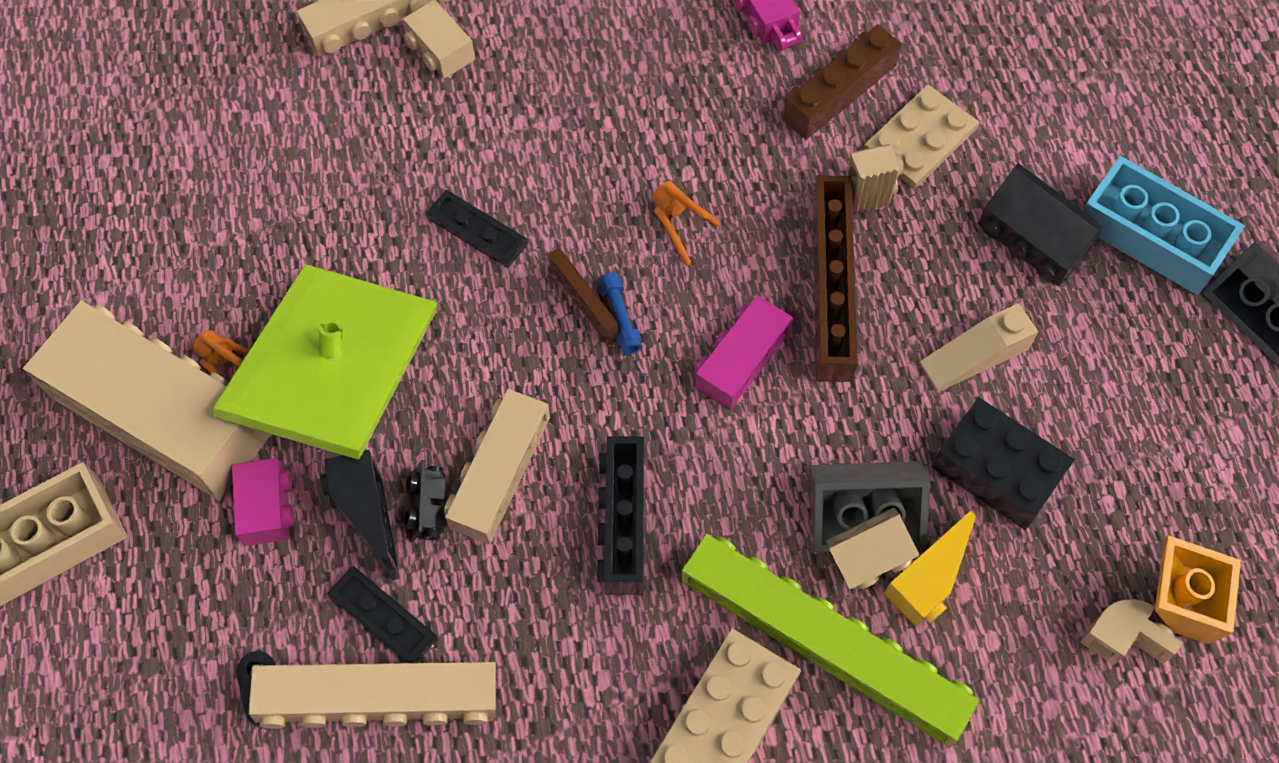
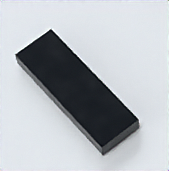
[426,189,528,268]
[327,565,439,663]

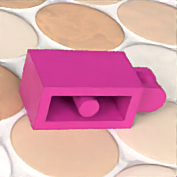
[733,0,802,51]

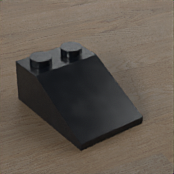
[320,449,400,580]

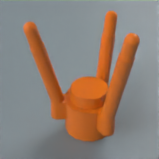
[652,181,720,265]
[193,330,250,377]

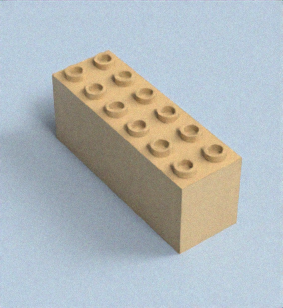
[23,301,271,501]

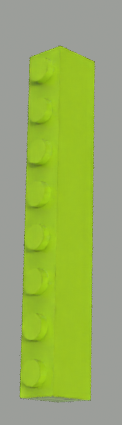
[681,534,980,748]

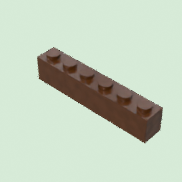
[813,175,858,382]

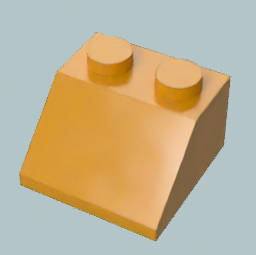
[1155,535,1241,644]

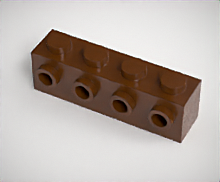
[783,24,902,140]

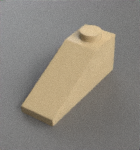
[919,303,1038,392]

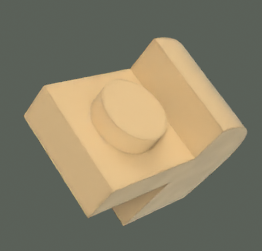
[1080,599,1183,665]

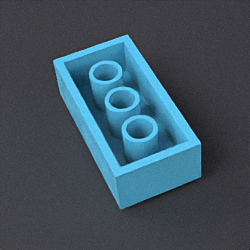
[1083,156,1245,295]

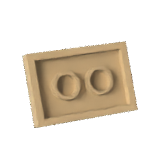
[863,85,979,189]

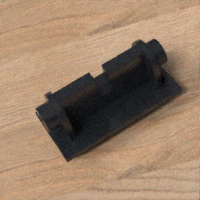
[404,460,446,542]

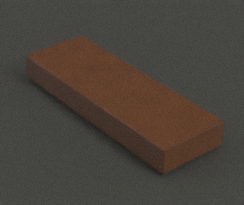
[548,248,618,346]

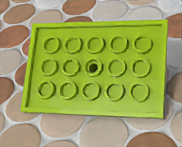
[213,264,437,460]

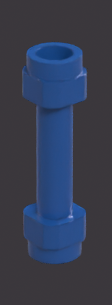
[598,272,643,355]

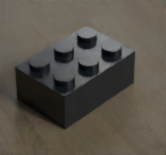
[931,397,1075,530]

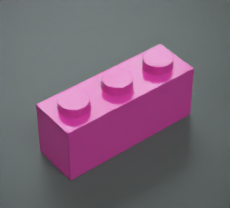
[694,295,793,411]

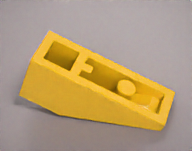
[884,511,976,626]

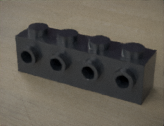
[597,436,644,595]

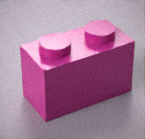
[232,458,295,546]

